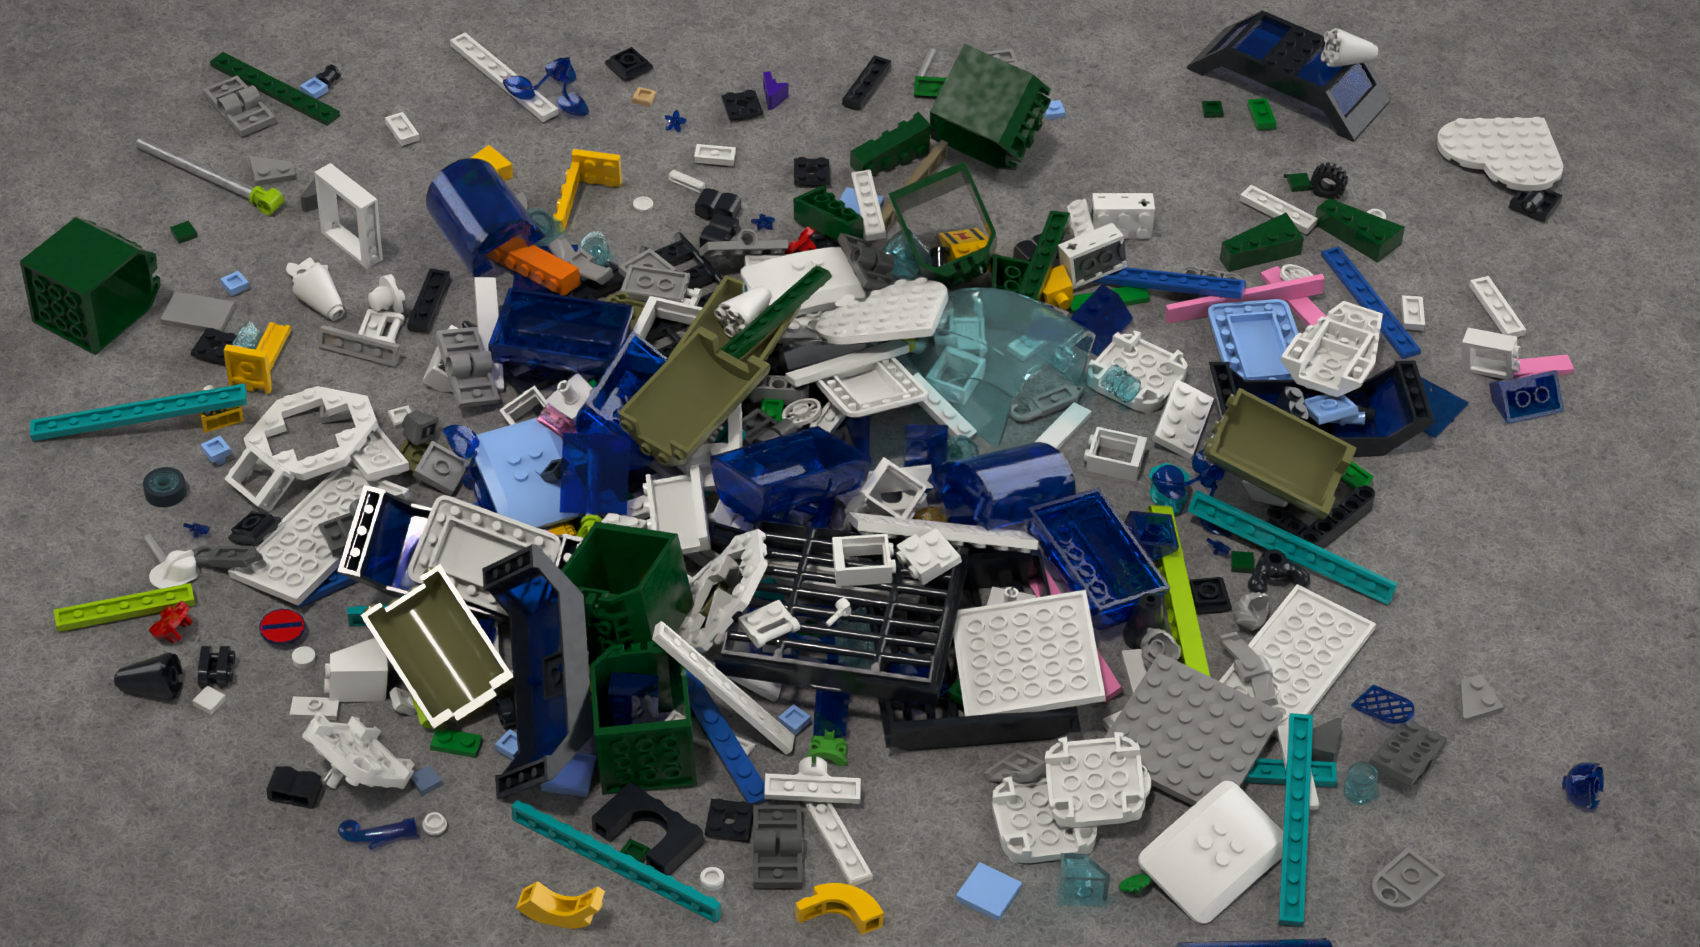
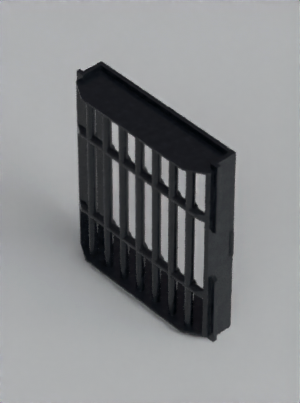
[714,519,969,706]
[861,548,1081,751]

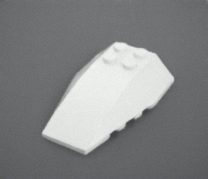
[1280,301,1383,397]

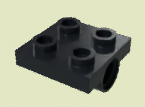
[1509,189,1563,222]

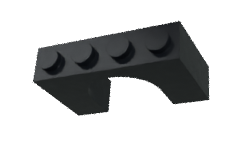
[592,782,703,875]

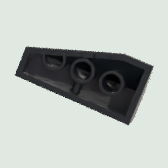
[774,341,867,373]

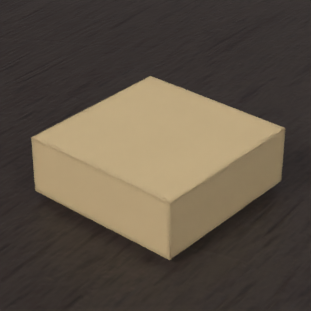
[632,87,657,107]

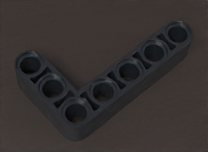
[1265,485,1375,549]

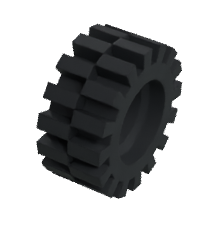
[1310,162,1348,200]

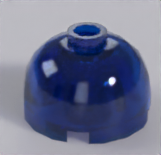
[1562,762,1604,810]

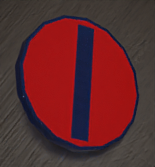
[259,609,306,645]

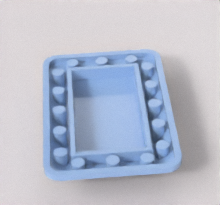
[1208,299,1298,391]
[469,416,586,529]

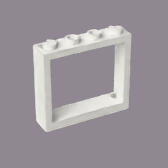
[314,163,383,269]
[623,296,702,373]

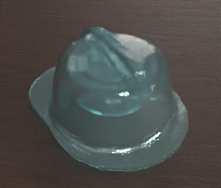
[519,208,565,249]
[579,231,611,266]

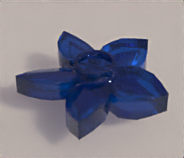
[664,110,687,132]
[751,214,775,230]
[183,522,210,538]
[1206,538,1231,555]

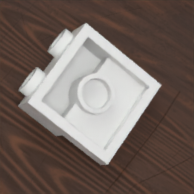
[896,528,962,585]

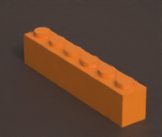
[476,225,581,296]

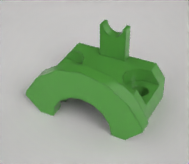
[806,729,847,766]

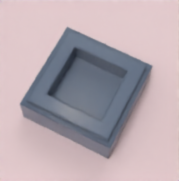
[409,765,442,796]

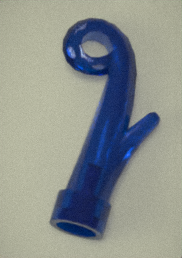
[338,817,417,850]

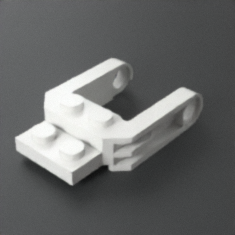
[677,404,743,491]

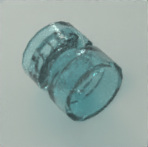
[1101,364,1141,403]
[1343,762,1378,805]

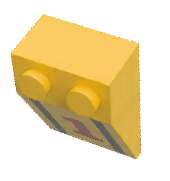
[939,228,995,269]

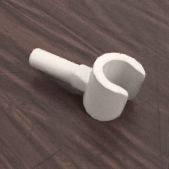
[825,598,851,627]

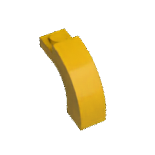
[516,881,605,929]
[795,883,884,935]

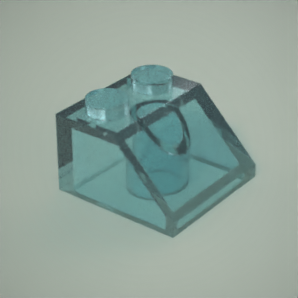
[881,229,932,281]
[1057,852,1110,907]

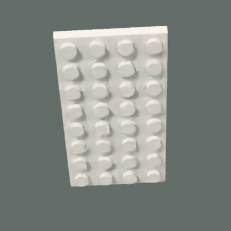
[228,466,411,606]
[848,512,1038,553]
[1219,584,1376,738]

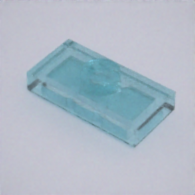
[232,321,263,350]

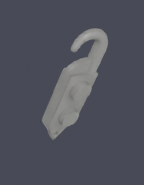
[1009,384,1084,422]

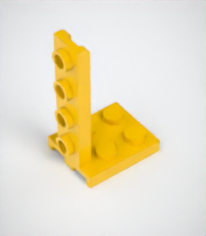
[552,149,622,234]
[224,322,292,394]

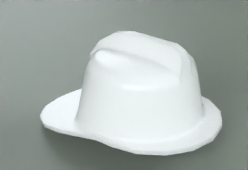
[149,550,200,589]

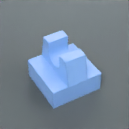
[201,436,231,466]

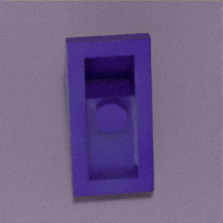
[763,71,789,110]

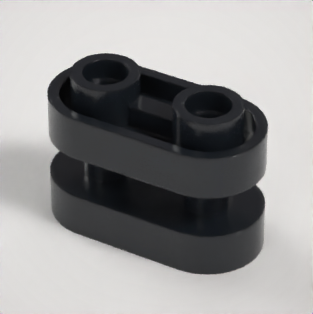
[198,646,235,686]

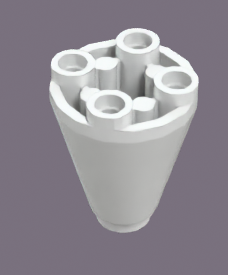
[1321,28,1378,67]
[292,262,345,321]
[714,286,772,338]

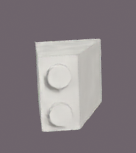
[324,638,388,702]

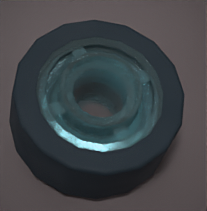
[143,467,187,508]

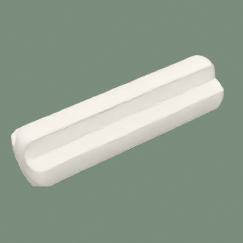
[669,170,705,193]

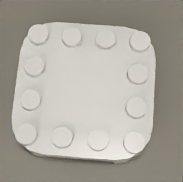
[1087,330,1188,414]
[302,713,414,789]
[1045,732,1146,828]
[992,776,1097,863]

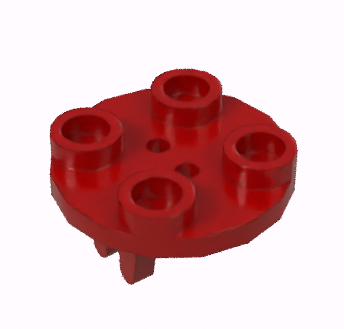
[784,226,817,255]
[149,600,193,643]

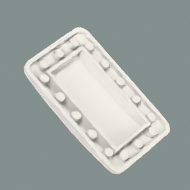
[741,247,873,316]
[815,357,928,418]
[408,495,561,616]
[1138,781,1283,925]

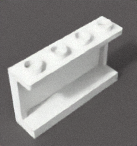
[643,464,711,554]

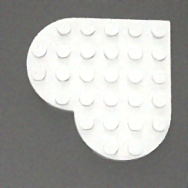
[1437,117,1563,191]
[816,277,949,344]

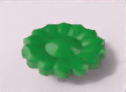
[1119,874,1152,894]

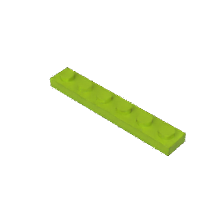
[53,583,195,632]

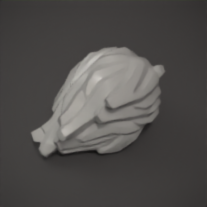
[828,492,870,532]
[1234,592,1270,631]
[1140,628,1181,669]

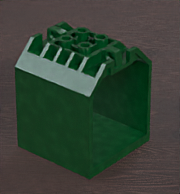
[930,44,1051,170]
[888,161,997,288]
[20,217,161,355]
[561,521,694,666]
[589,641,697,795]

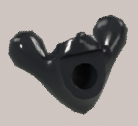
[1248,549,1310,593]

